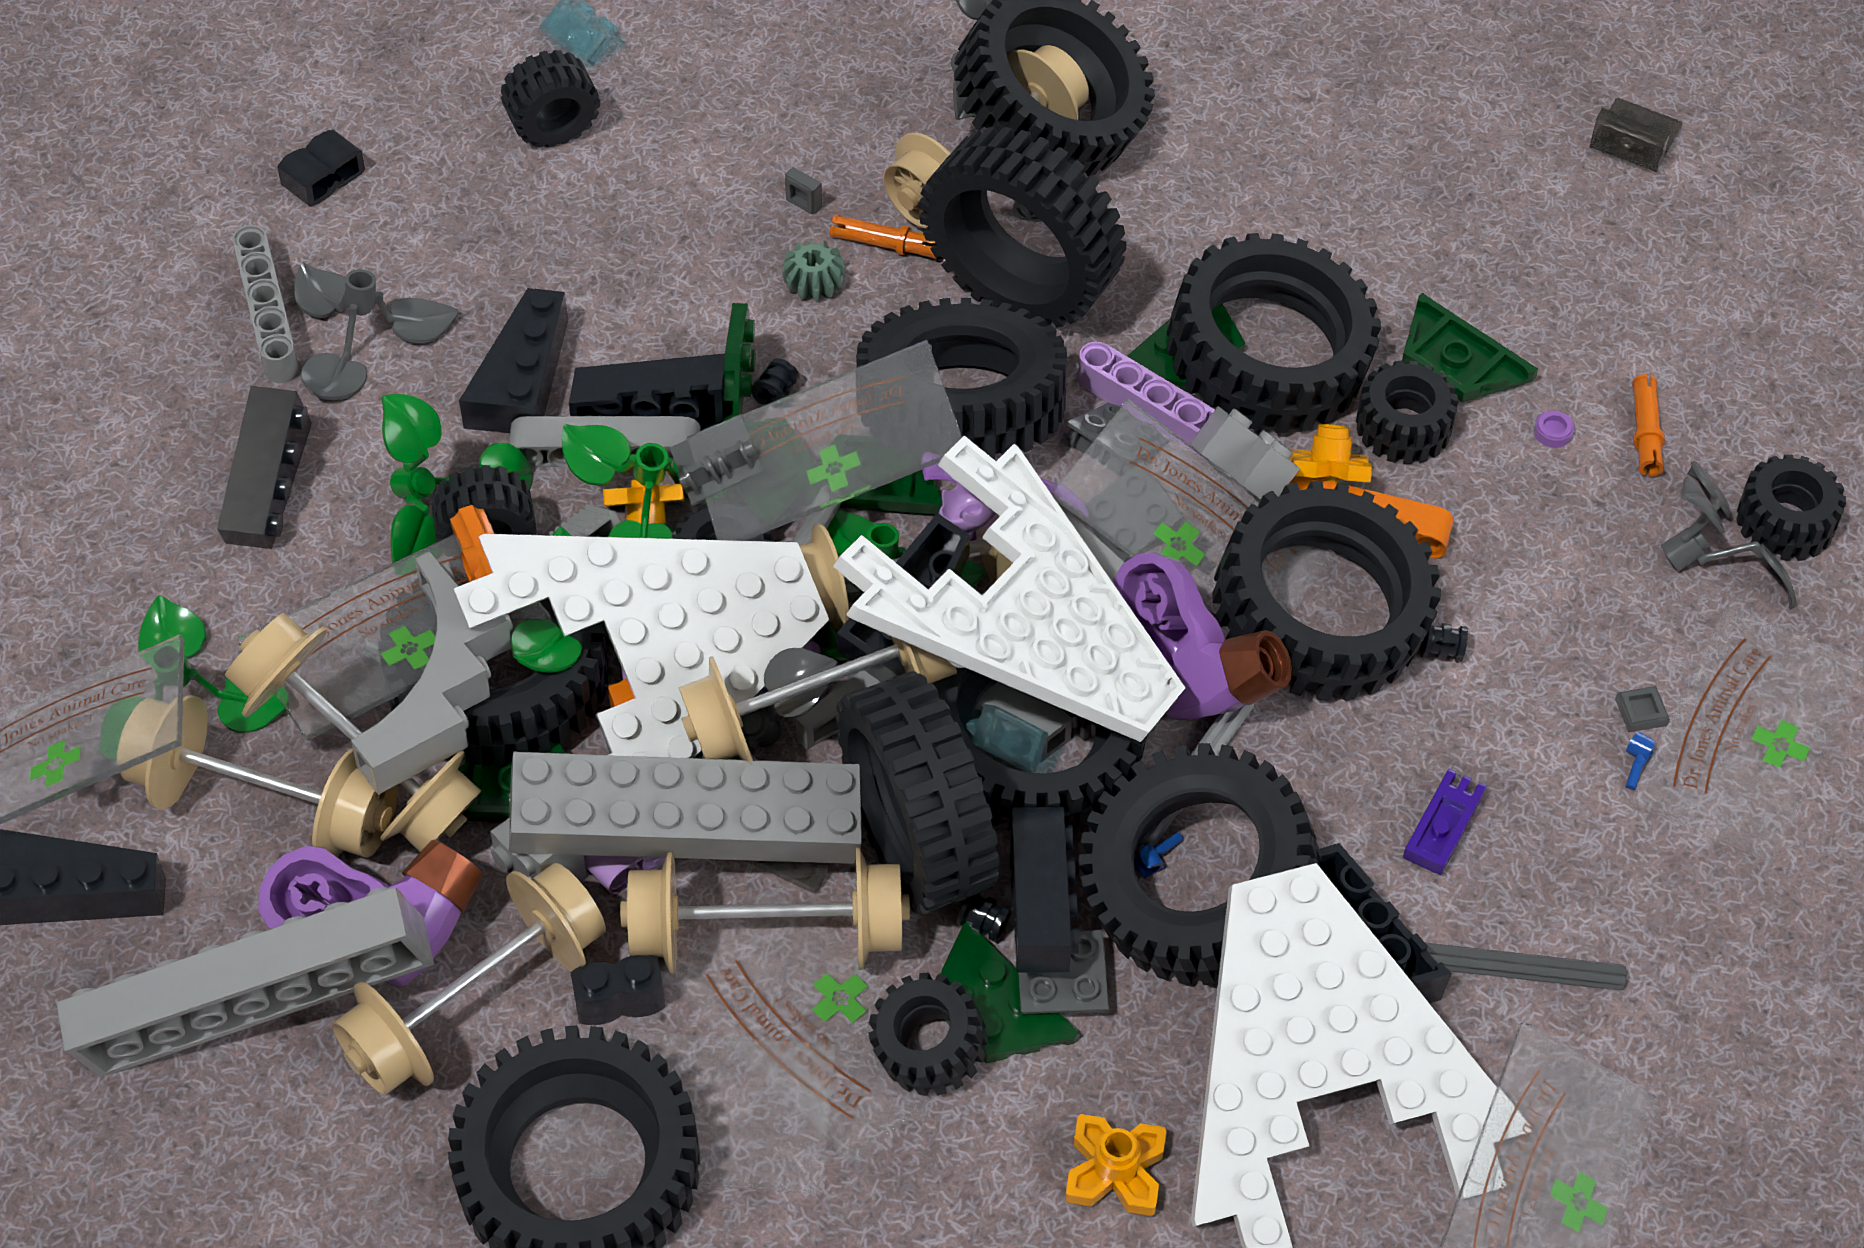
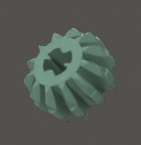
[782,239,845,303]

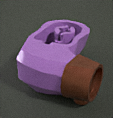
[1112,552,1292,720]
[258,840,484,986]

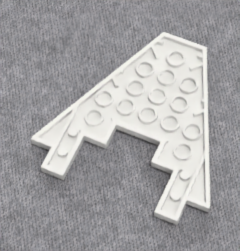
[833,436,1185,742]
[453,534,829,758]
[1191,863,1530,1248]

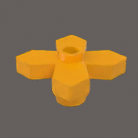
[1290,424,1372,483]
[603,480,684,524]
[1065,1114,1166,1216]

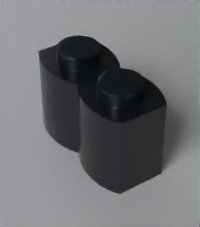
[277,129,365,206]
[570,955,665,1025]

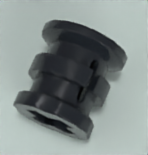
[751,358,800,410]
[1420,622,1468,662]
[956,893,1013,942]

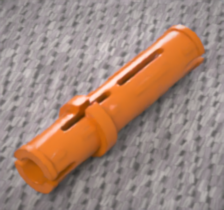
[830,214,939,260]
[1632,374,1665,477]

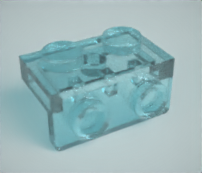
[539,0,625,68]

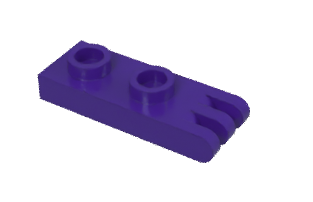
[1402,768,1487,875]

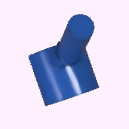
[1625,731,1655,790]
[1135,832,1183,878]

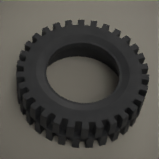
[954,0,1155,177]
[918,127,1126,328]
[856,298,1067,460]
[379,560,609,767]
[932,667,1147,830]
[1079,743,1322,985]
[448,1025,700,1248]

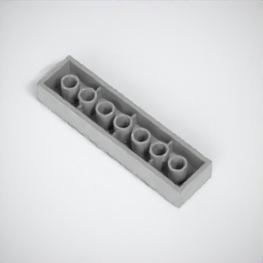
[509,752,861,864]
[56,887,434,1077]

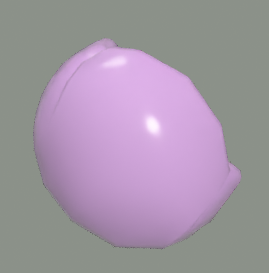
[939,482,995,533]

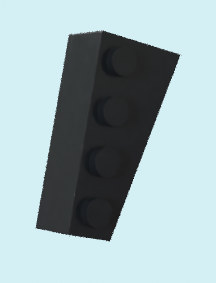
[459,288,568,433]
[569,353,726,433]
[217,386,312,549]
[837,513,970,682]
[1010,807,1079,973]
[0,829,166,925]
[1318,843,1452,1003]

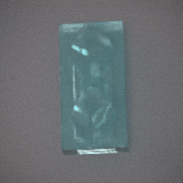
[966,704,1048,772]

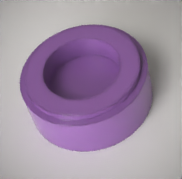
[1534,411,1574,448]

